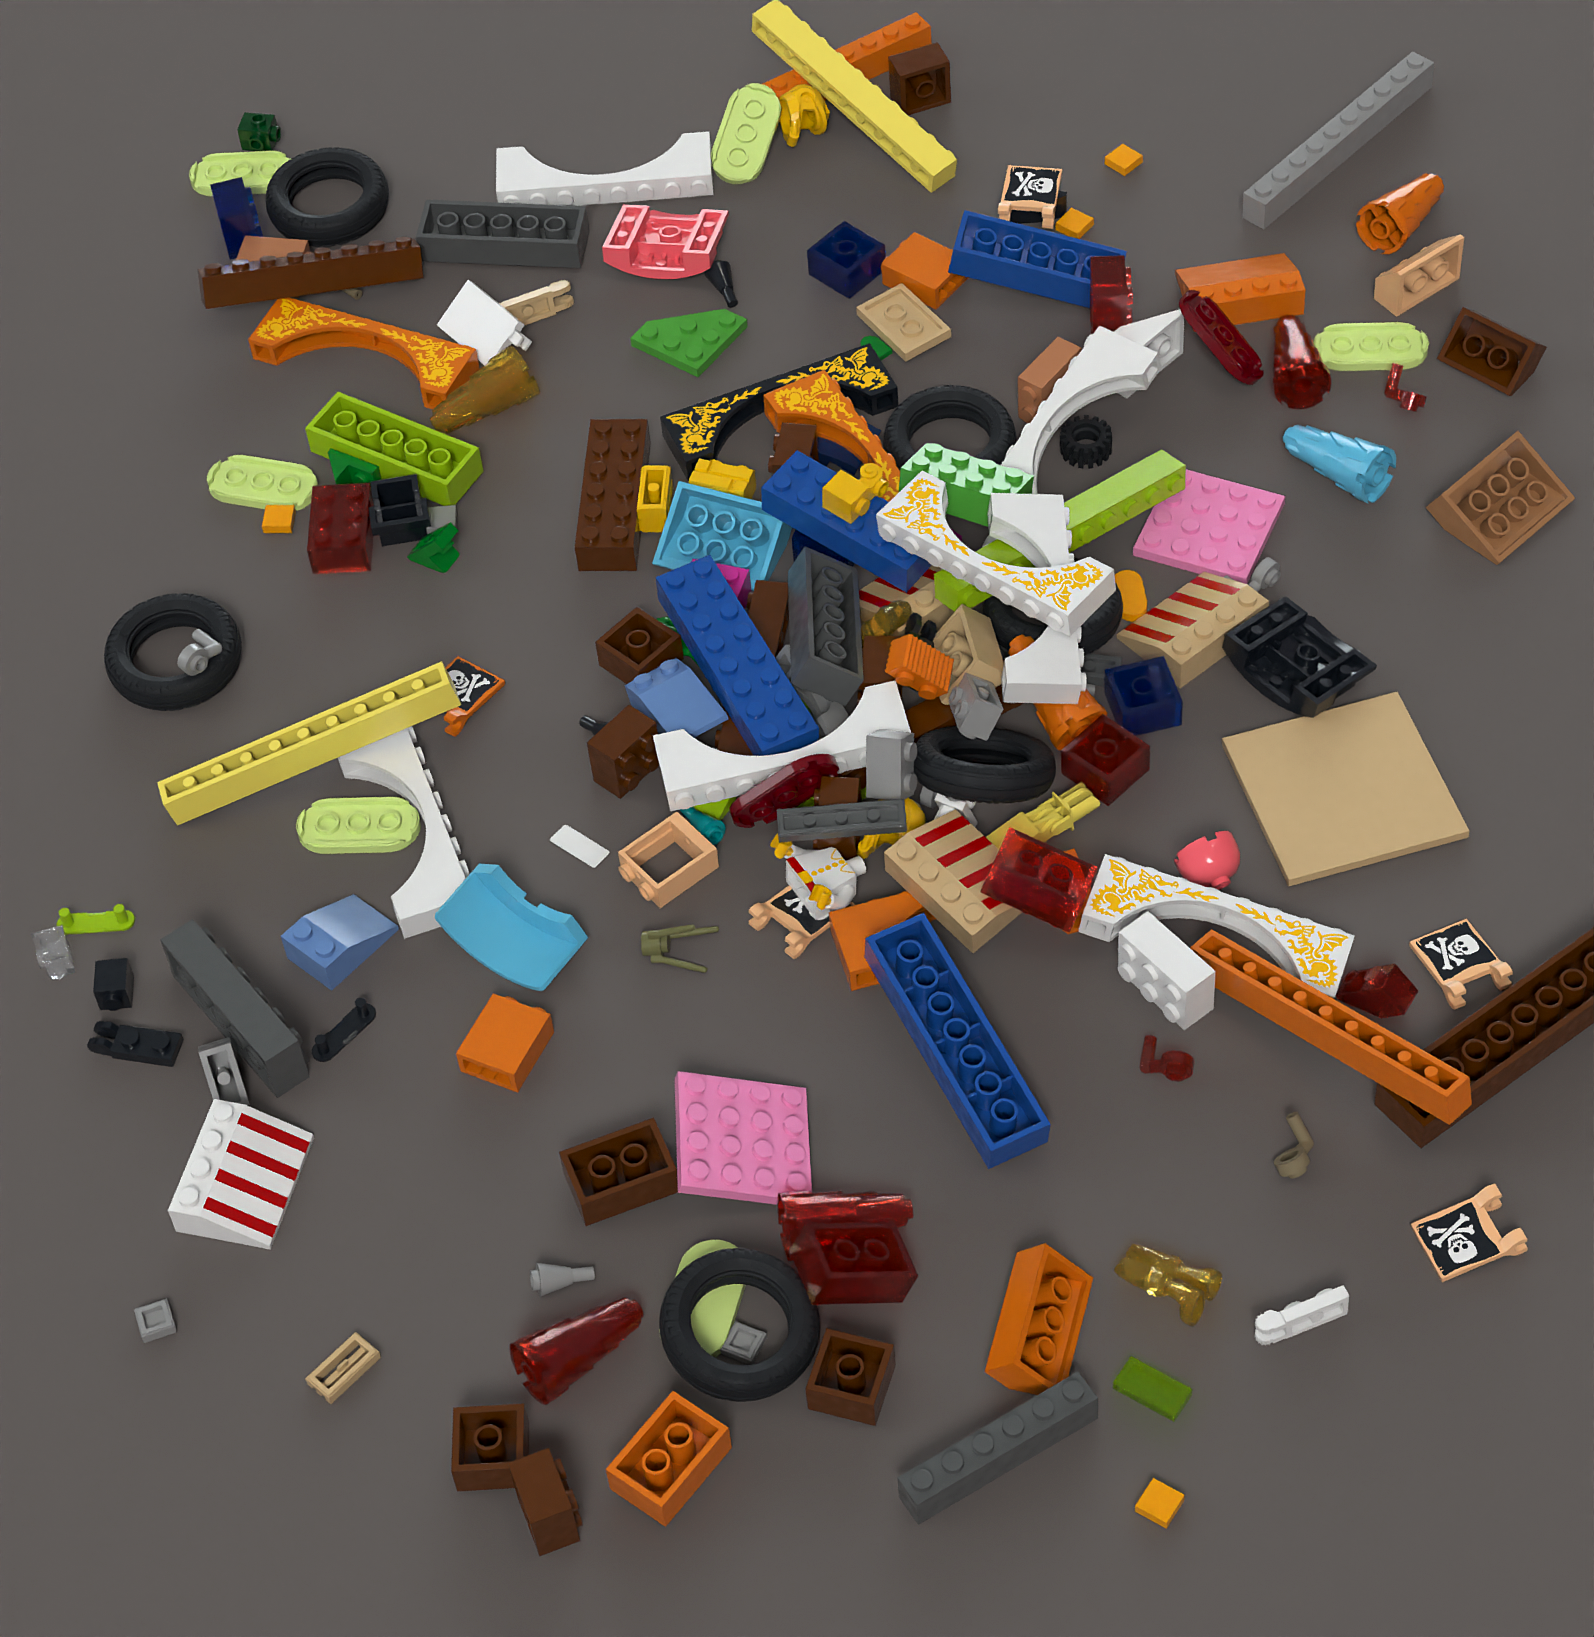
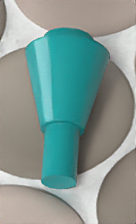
[680,807,726,845]

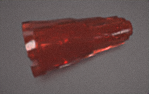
[1273,315,1331,409]
[777,1190,913,1261]
[509,1297,644,1405]

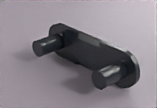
[312,998,376,1062]

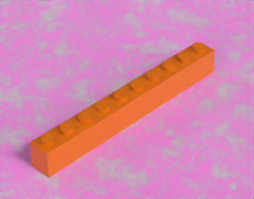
[1190,929,1472,1125]

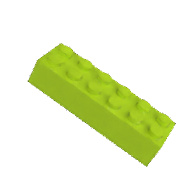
[305,392,483,506]

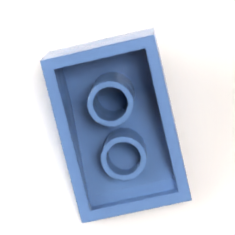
[624,658,728,738]
[281,894,399,991]

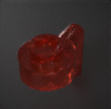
[1384,363,1427,412]
[1139,1035,1195,1082]

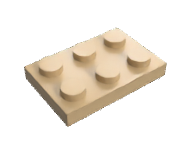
[856,283,951,362]

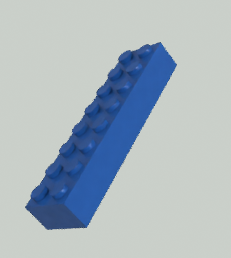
[655,555,820,756]
[864,913,1051,1169]

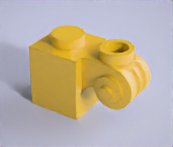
[822,463,889,524]

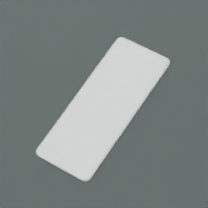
[550,825,610,868]

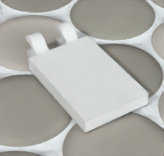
[437,280,532,374]

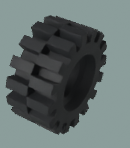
[1060,415,1112,469]

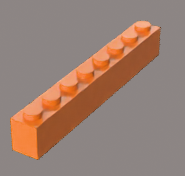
[763,12,932,101]

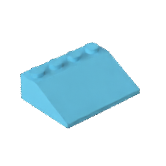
[652,481,792,591]

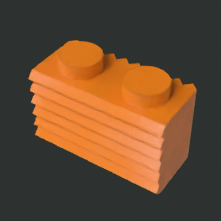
[885,634,954,700]

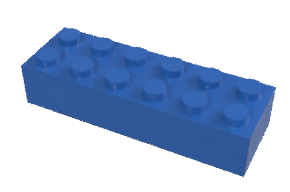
[948,210,1127,313]
[761,450,931,593]

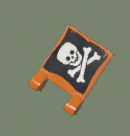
[444,656,505,737]

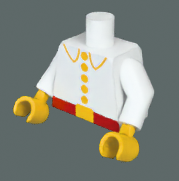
[770,833,866,920]

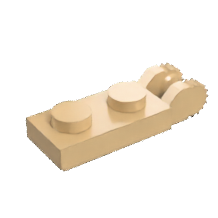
[499,280,574,325]

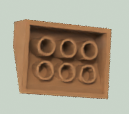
[1426,431,1575,565]

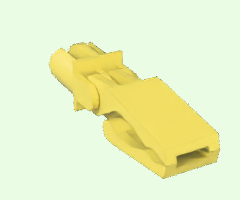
[986,781,1101,864]

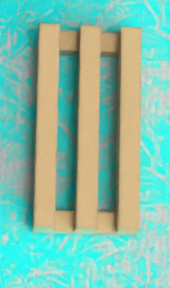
[305,1332,381,1404]

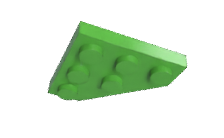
[630,309,748,377]

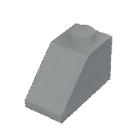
[198,1037,250,1105]

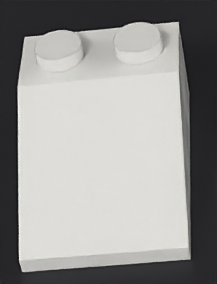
[1114,309,1184,399]

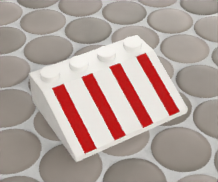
[168,1099,314,1250]

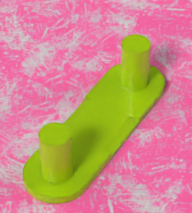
[57,904,135,935]

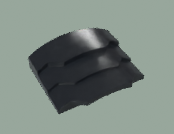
[1222,596,1377,718]

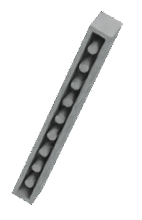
[1242,51,1434,229]

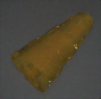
[429,345,540,434]

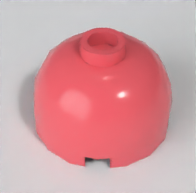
[1174,831,1240,890]

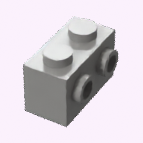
[948,672,1003,741]
[866,729,917,800]

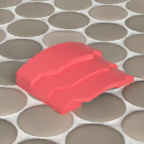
[602,204,729,279]

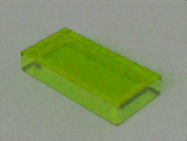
[1113,1356,1192,1422]

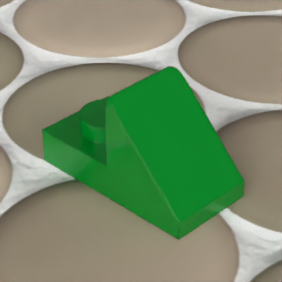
[328,448,382,498]
[407,522,460,573]

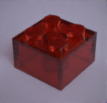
[1061,714,1150,806]

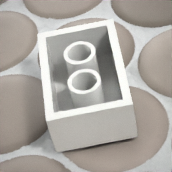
[1118,911,1216,1030]

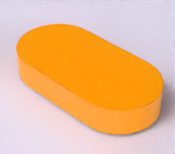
[1115,570,1147,622]

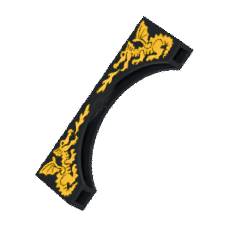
[660,343,898,481]

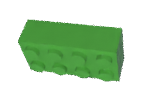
[899,443,1034,527]

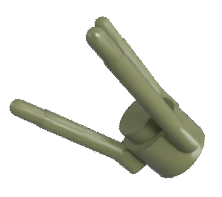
[641,924,719,973]

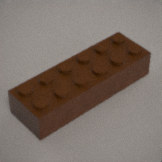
[575,419,651,571]

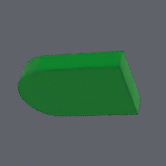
[860,336,892,360]

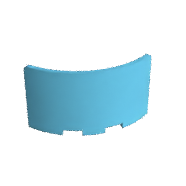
[435,863,588,991]

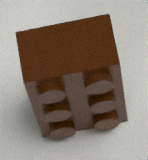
[559,1117,678,1226]

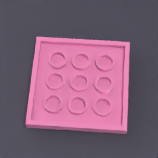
[1133,470,1285,584]
[675,1071,813,1209]

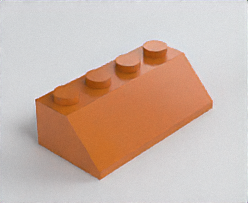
[985,1243,1093,1395]

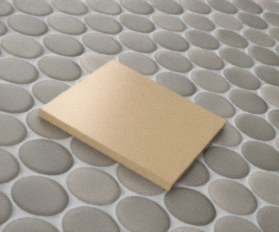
[1222,692,1469,887]

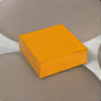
[1104,143,1143,176]
[1055,207,1094,239]
[262,505,296,533]
[1135,1478,1185,1529]

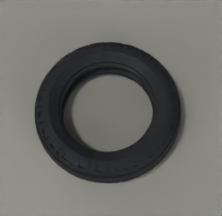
[265,147,389,247]
[883,385,1016,470]
[983,558,1123,656]
[104,593,242,711]
[914,726,1056,804]
[659,1248,820,1402]

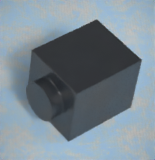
[93,958,134,1011]

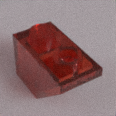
[1335,964,1419,1019]

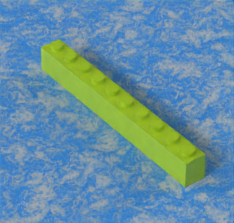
[934,449,1186,612]

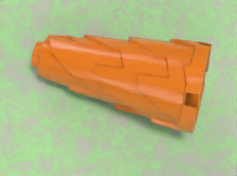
[1356,173,1444,254]
[1008,634,1108,751]

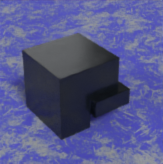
[369,474,431,547]

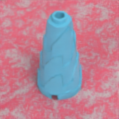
[1283,424,1396,504]

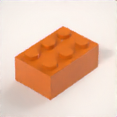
[606,1391,732,1527]

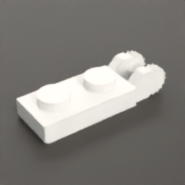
[1255,1285,1349,1346]

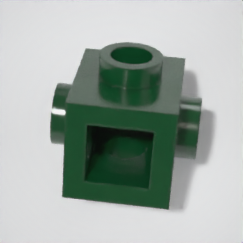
[237,112,281,151]

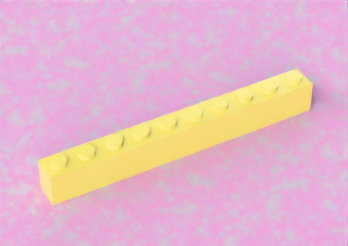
[752,0,957,193]
[157,661,461,826]

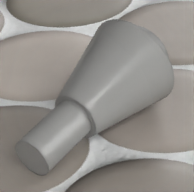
[530,1263,595,1297]

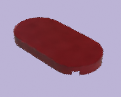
[1179,290,1264,385]
[729,754,839,828]

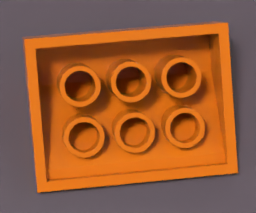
[1175,253,1306,331]

